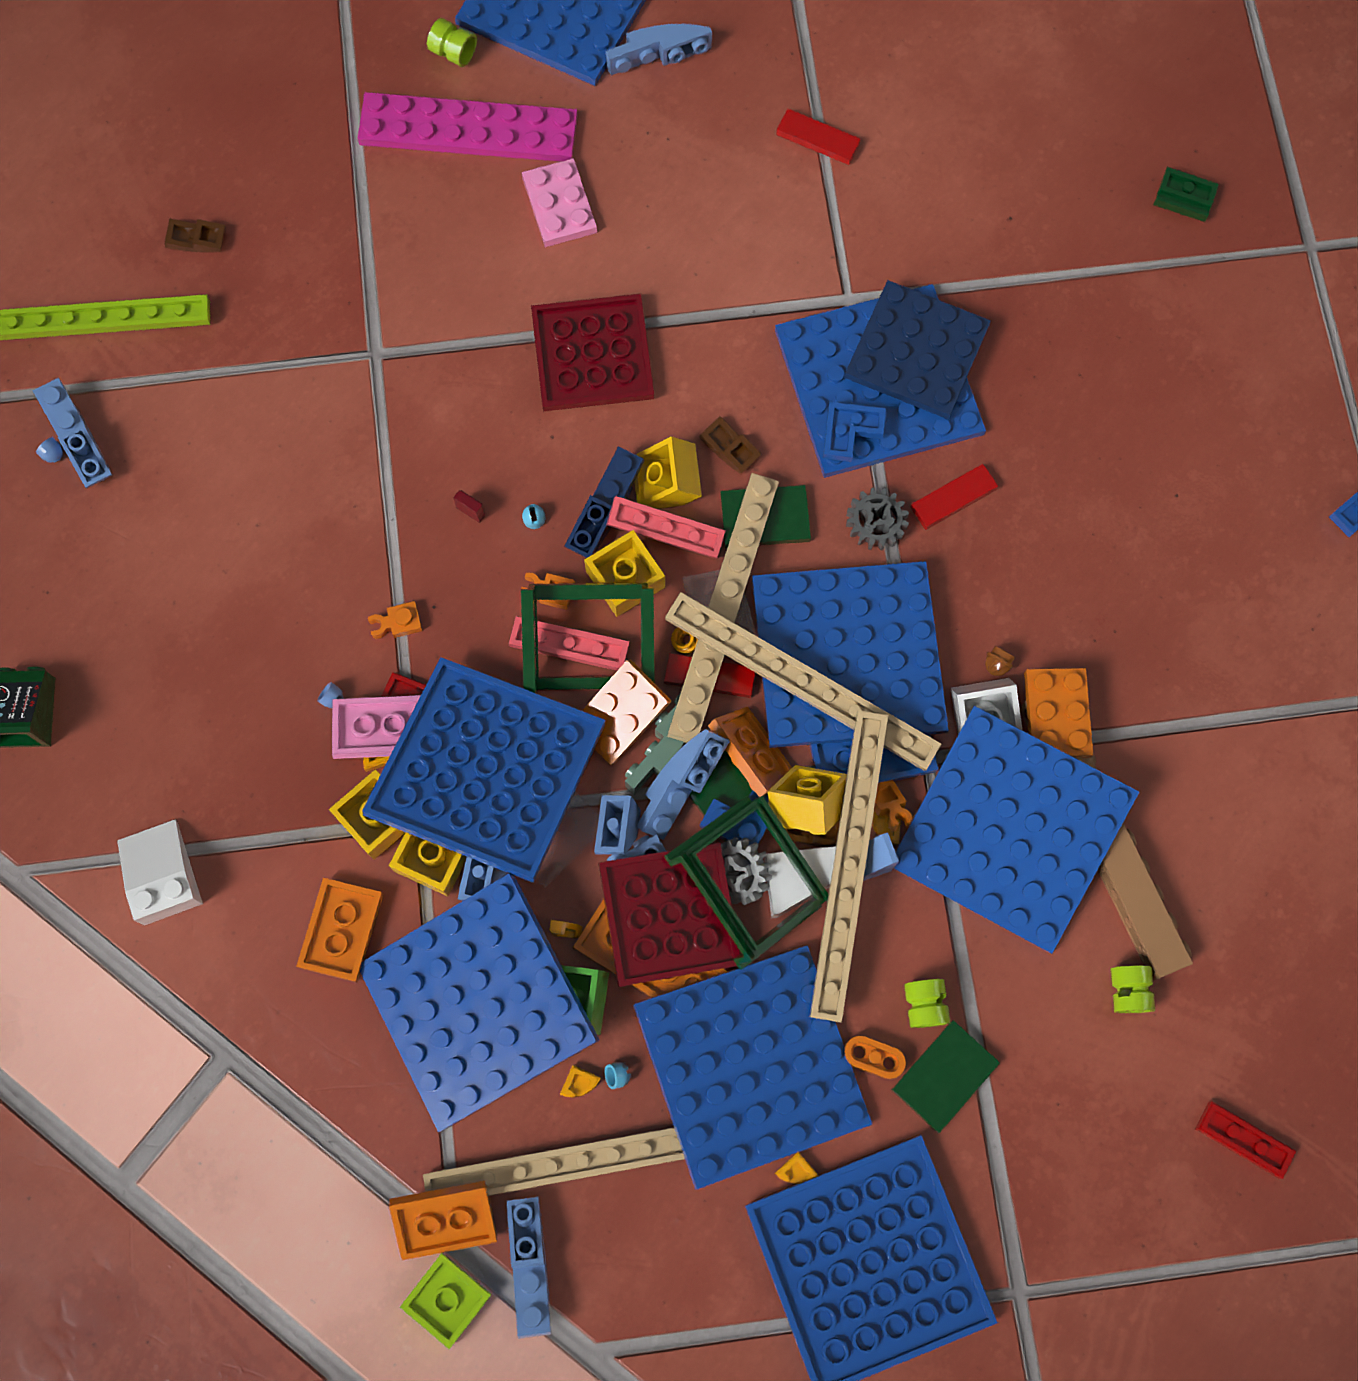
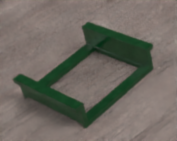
[521,583,655,693]
[664,796,829,970]

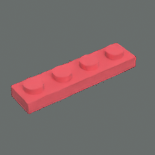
[606,496,725,559]
[509,616,630,671]

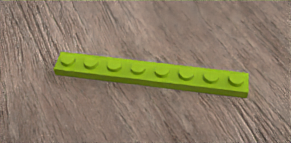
[0,295,210,340]

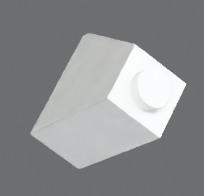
[764,847,836,918]

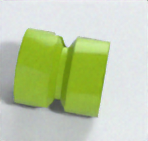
[427,18,477,67]
[1111,966,1156,1013]
[904,979,950,1028]

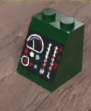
[0,667,56,748]

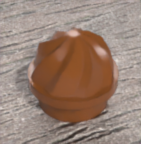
[985,646,1015,676]

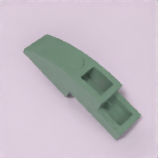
[625,693,686,795]

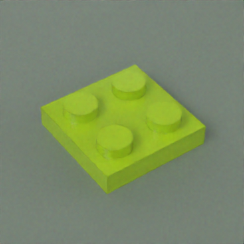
[400,1253,492,1349]

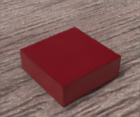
[453,490,485,523]

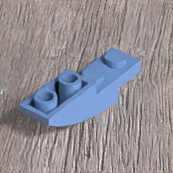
[606,24,712,75]
[33,378,112,488]
[637,729,730,840]
[506,1197,551,1339]

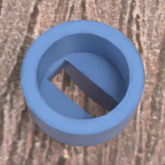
[36,437,63,463]
[317,682,344,708]

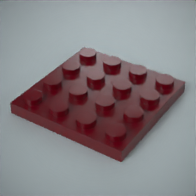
[531,293,654,412]
[598,842,740,987]

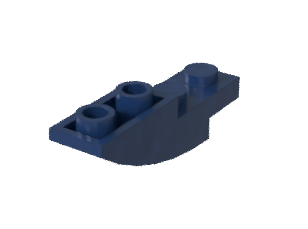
[564,446,645,558]

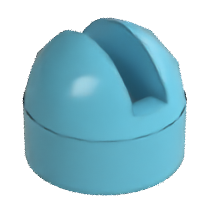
[522,504,545,529]
[605,1062,631,1089]

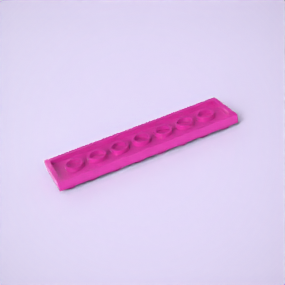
[357,92,577,162]

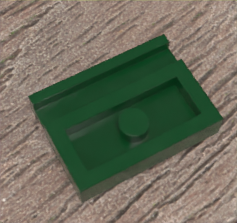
[1153,167,1219,222]

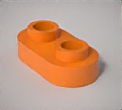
[844,1036,906,1079]

